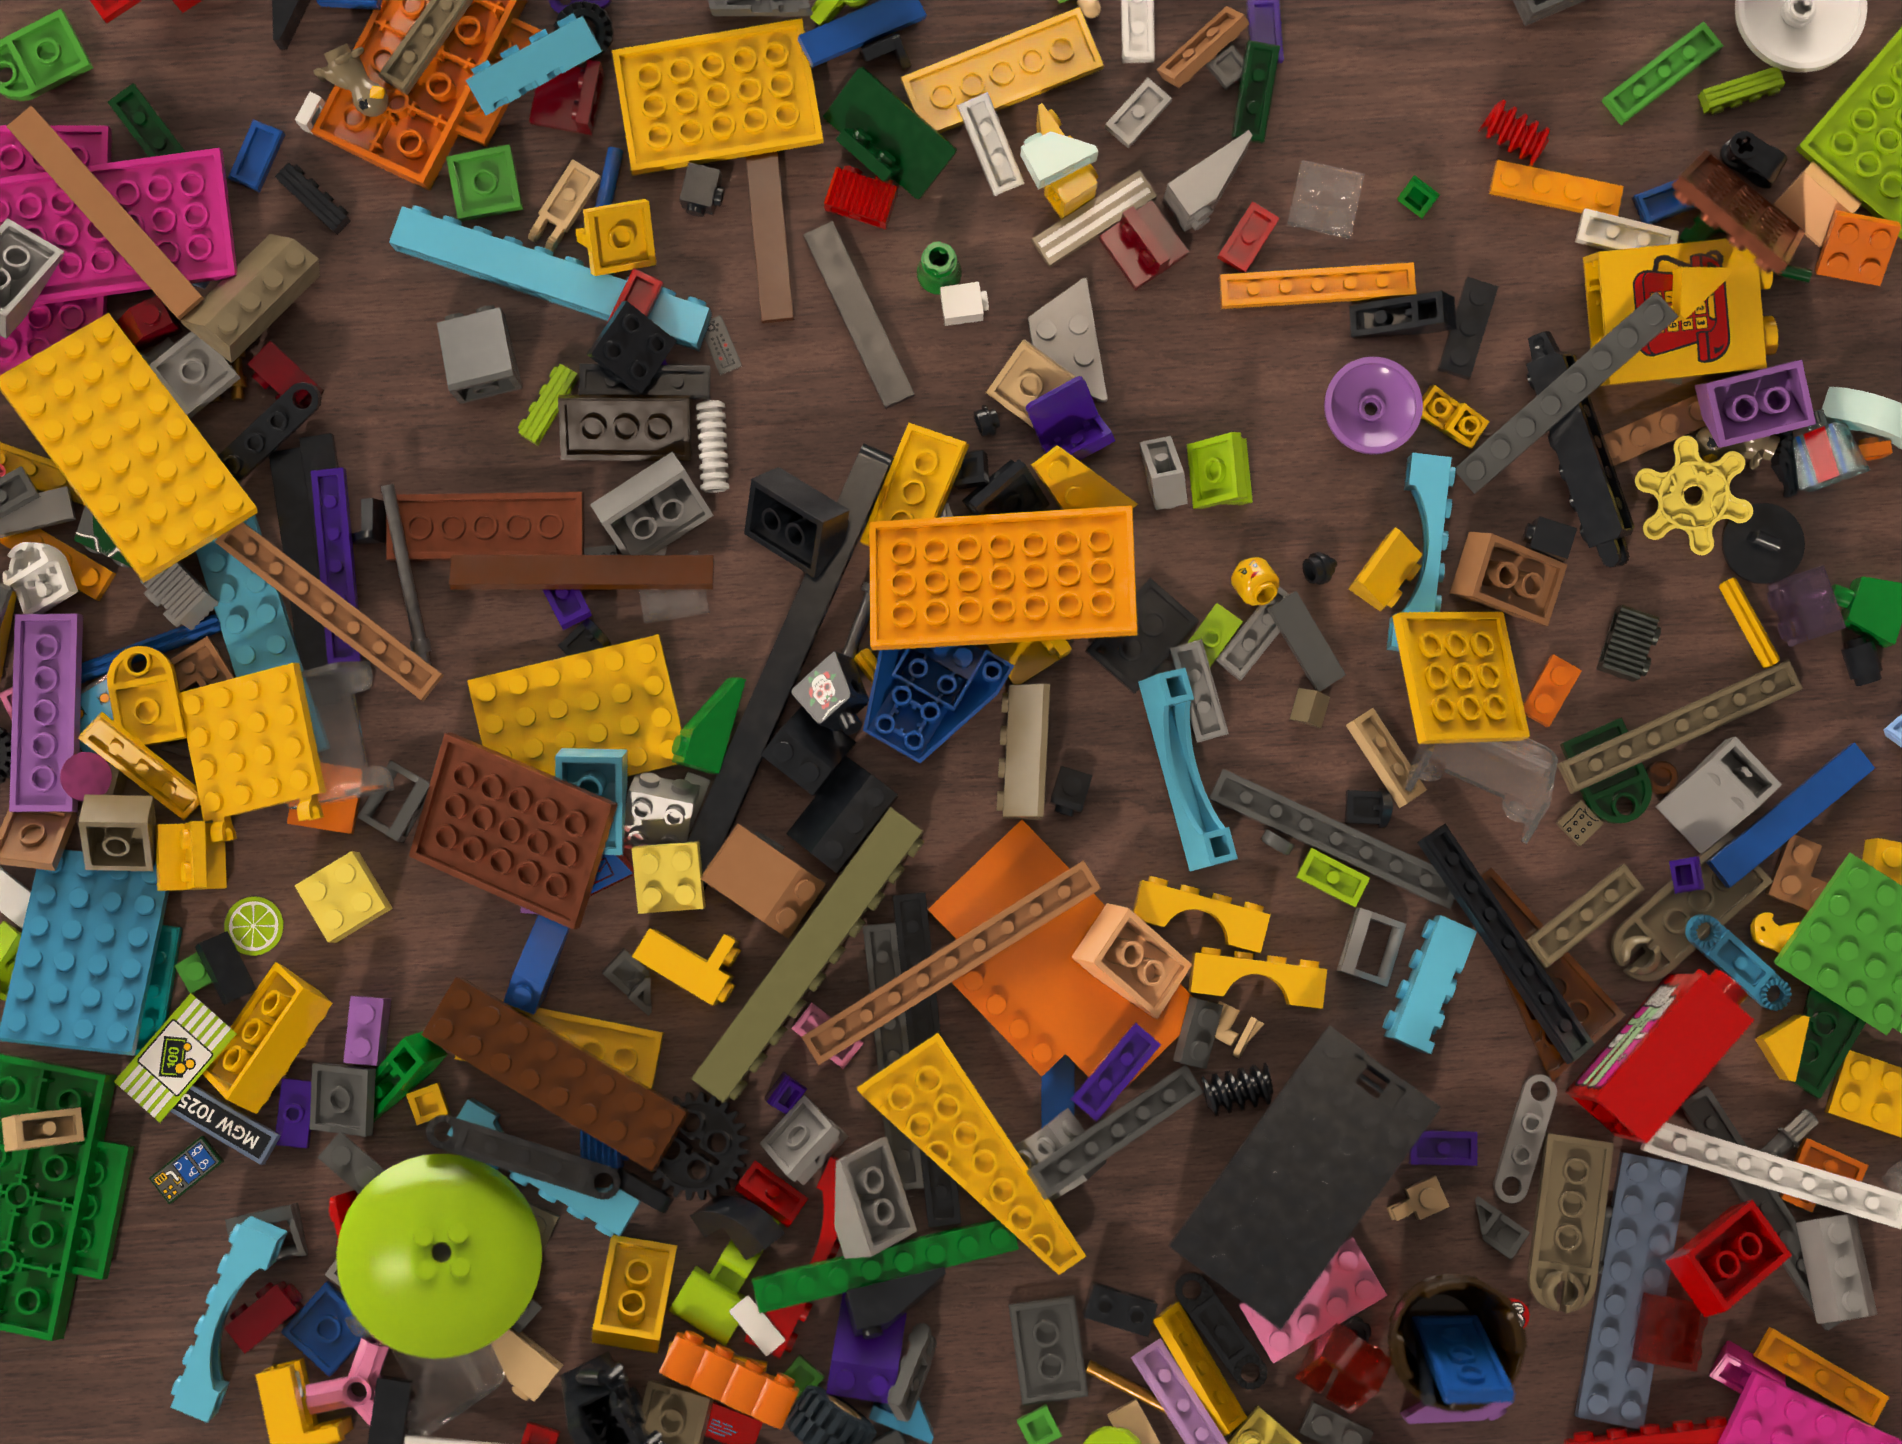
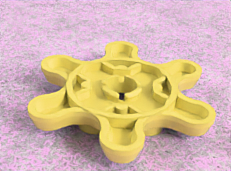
[1634,436,1753,555]

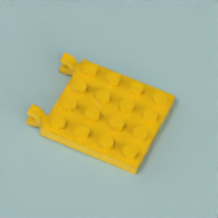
[178,663,326,843]

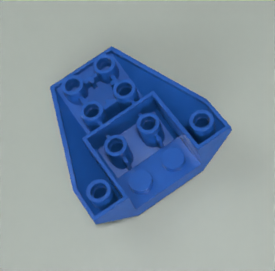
[863,645,1015,763]

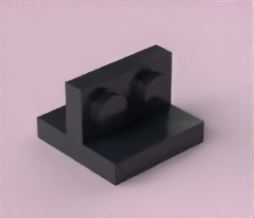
[962,459,1050,515]

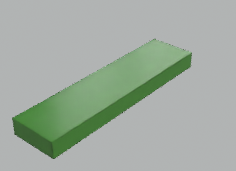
[1602,21,1724,126]

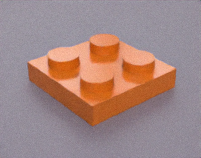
[1815,210,1901,286]

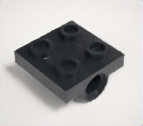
[586,301,677,394]

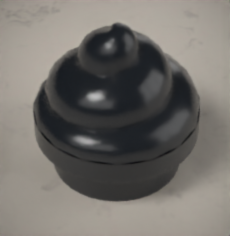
[1302,552,1337,585]

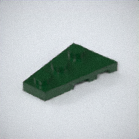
[1790,986,1866,1099]

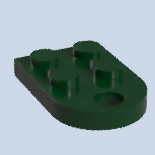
[1559,717,1652,824]

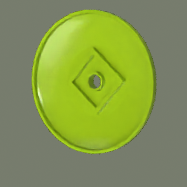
[336,1154,542,1359]

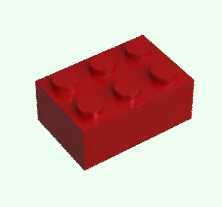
[1665,1199,1792,1318]

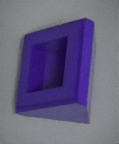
[1669,856,1705,894]
[764,1071,807,1114]

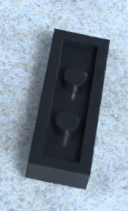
[1438,277,1499,380]

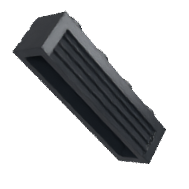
[275,163,351,235]

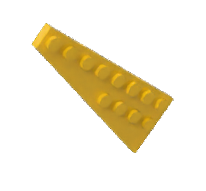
[856,1033,1086,1275]

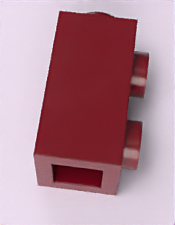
[248,341,324,409]
[224,1281,304,1354]

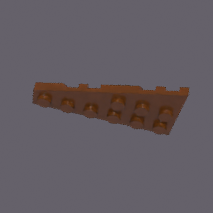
[1481,867,1626,1082]

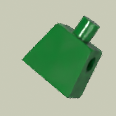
[1827,576,1902,648]

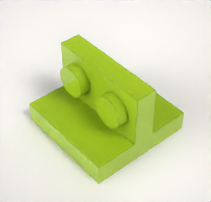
[1187,432,1253,509]

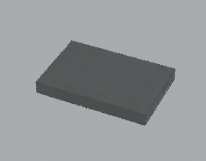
[1008,1295,1088,1406]

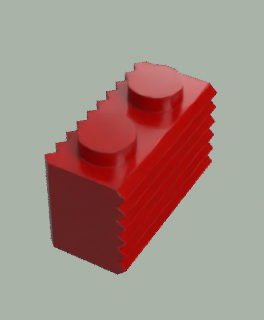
[824,166,898,230]

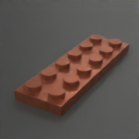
[386,492,584,561]

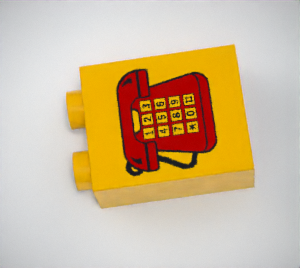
[1583,239,1778,386]

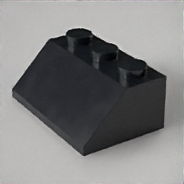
[744,467,850,578]
[786,757,898,874]

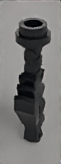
[1771,430,1806,498]

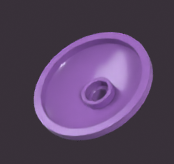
[1324,357,1423,454]

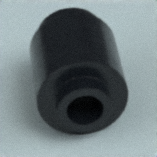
[1841,636,1883,686]

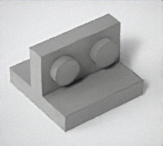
[759,1095,849,1185]

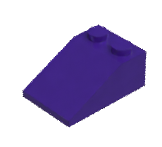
[826,1293,907,1404]

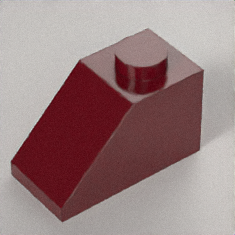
[116,295,183,352]

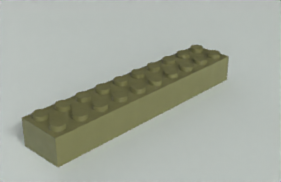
[691,807,924,1103]

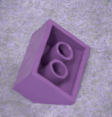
[1695,360,1816,448]

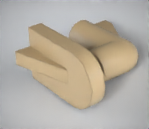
[1215,1001,1265,1059]

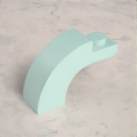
[1820,387,1902,449]

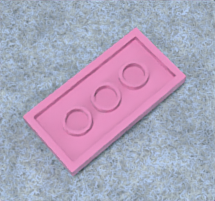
[1238,1236,1387,1364]

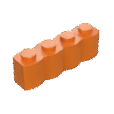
[659,1330,800,1430]

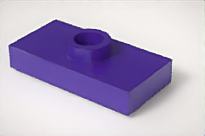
[275,1078,312,1148]

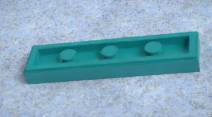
[135,925,183,1056]

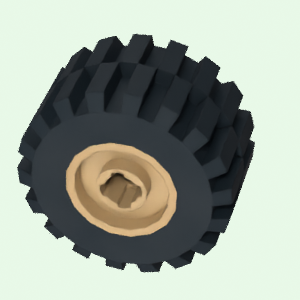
[785,1385,877,1444]

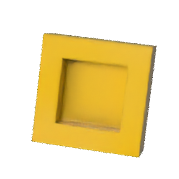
[406,1082,450,1125]

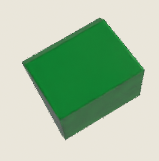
[1396,175,1440,219]

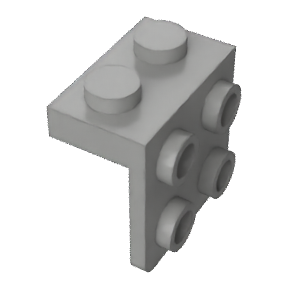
[624,773,700,849]
[1014,1108,1107,1202]

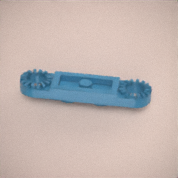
[1685,914,1792,1011]

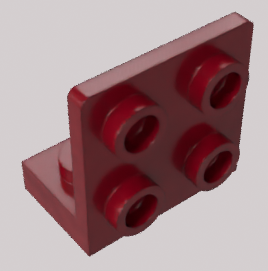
[529,60,605,136]

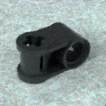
[1720,131,1788,189]

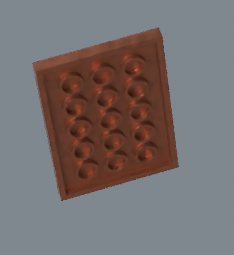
[409,732,618,930]

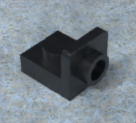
[1049,766,1092,817]

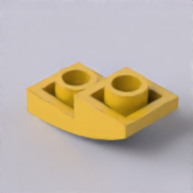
[1421,385,1490,448]

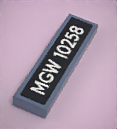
[170,1084,281,1165]

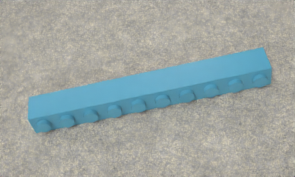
[389,205,712,351]

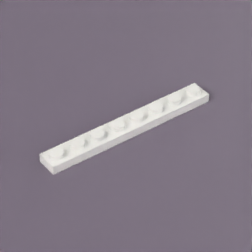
[1640,1123,1902,1229]

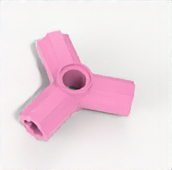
[306,1336,389,1426]

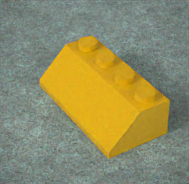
[203,962,333,1114]

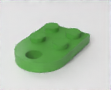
[0,9,93,101]

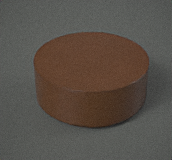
[1645,761,1679,794]

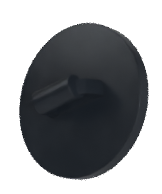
[1722,503,1805,584]

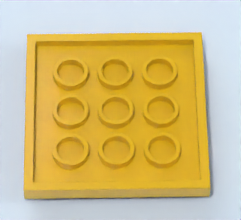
[1392,612,1530,744]

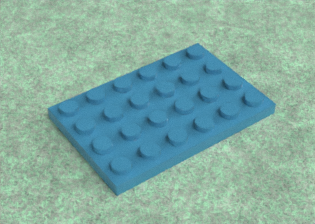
[0,850,169,1056]

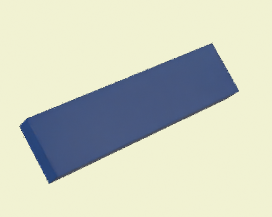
[797,0,927,68]

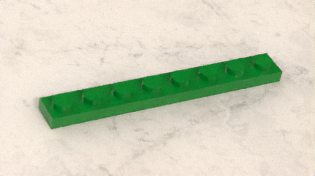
[751,1218,1019,1314]

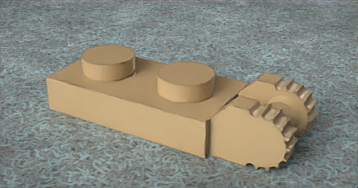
[528,159,601,252]

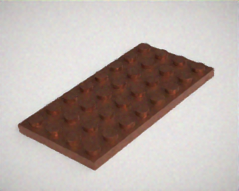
[1671,149,1805,275]

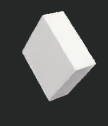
[295,92,325,135]

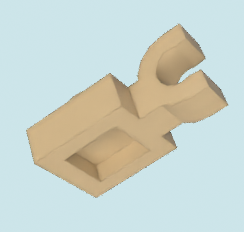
[1386,1175,1450,1221]

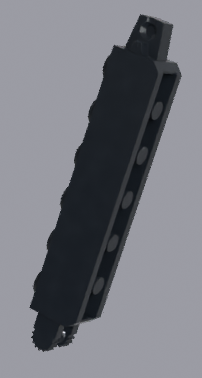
[1526,331,1635,568]

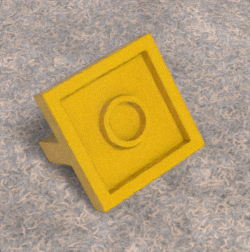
[576,199,656,276]
[155,821,227,891]

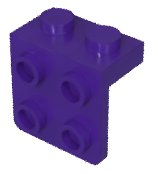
[1026,376,1115,461]

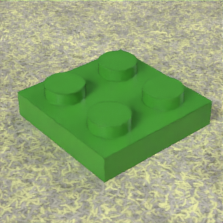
[446,144,523,222]

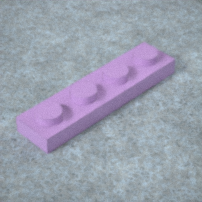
[1131,1338,1228,1444]

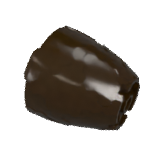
[1388,1274,1527,1412]

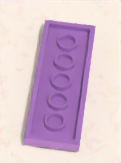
[9,613,83,812]

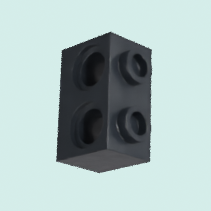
[1082,1281,1158,1337]

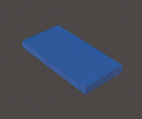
[1411,1315,1515,1403]

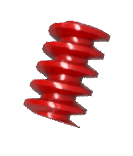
[1478,99,1550,167]

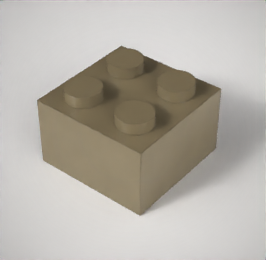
[78,794,157,871]

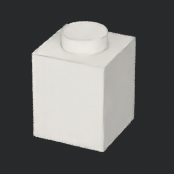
[940,282,989,326]

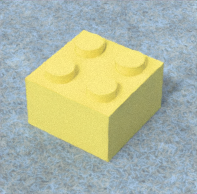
[295,851,393,943]

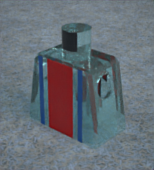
[1793,410,1870,492]

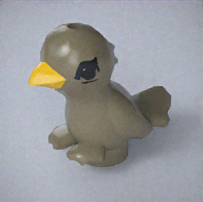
[313,43,389,117]
[1695,426,1780,470]

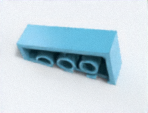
[466,13,602,116]
[1382,915,1477,1054]

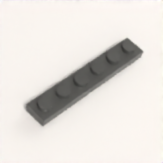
[1026,1064,1204,1200]

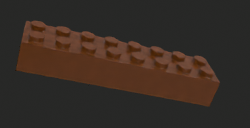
[421,977,690,1171]

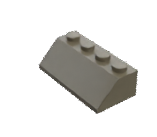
[181,234,320,363]
[996,684,1050,820]

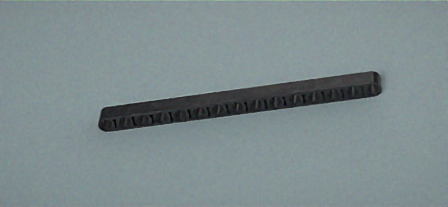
[688,443,894,891]

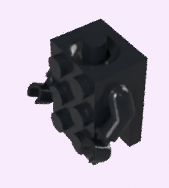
[560,1351,666,1444]

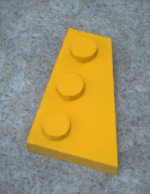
[1031,445,1138,510]

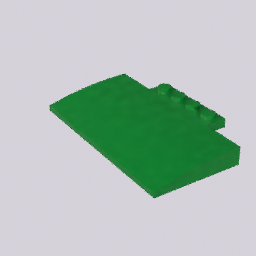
[0,1053,135,1341]

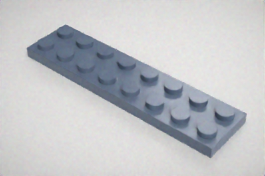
[1574,1152,1688,1429]

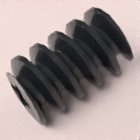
[1201,1062,1273,1116]

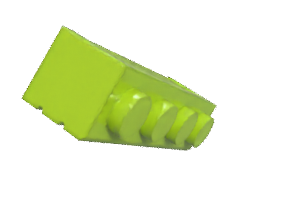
[1698,67,1785,115]
[518,364,579,446]

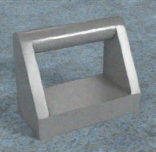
[1336,908,1407,987]

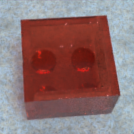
[1295,1323,1392,1414]

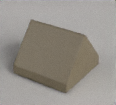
[1289,688,1330,729]

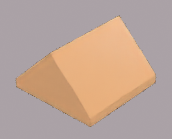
[1773,161,1862,248]

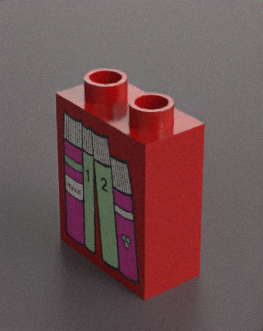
[1565,969,1754,1144]

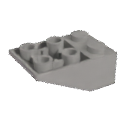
[1655,736,1782,854]

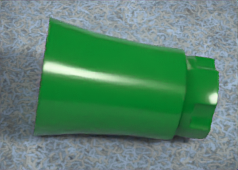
[917,241,962,295]

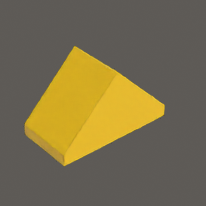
[1672,267,1733,322]
[1755,1015,1810,1082]

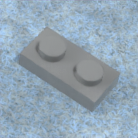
[1105,78,1172,149]

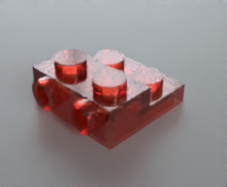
[1631,1292,1708,1372]

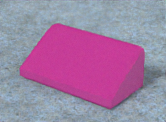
[1709,1340,1786,1394]

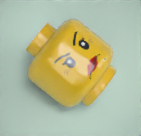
[1231,557,1280,606]

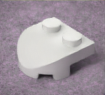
[3,542,78,614]

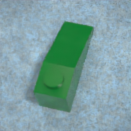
[672,677,746,774]
[373,1031,448,1123]

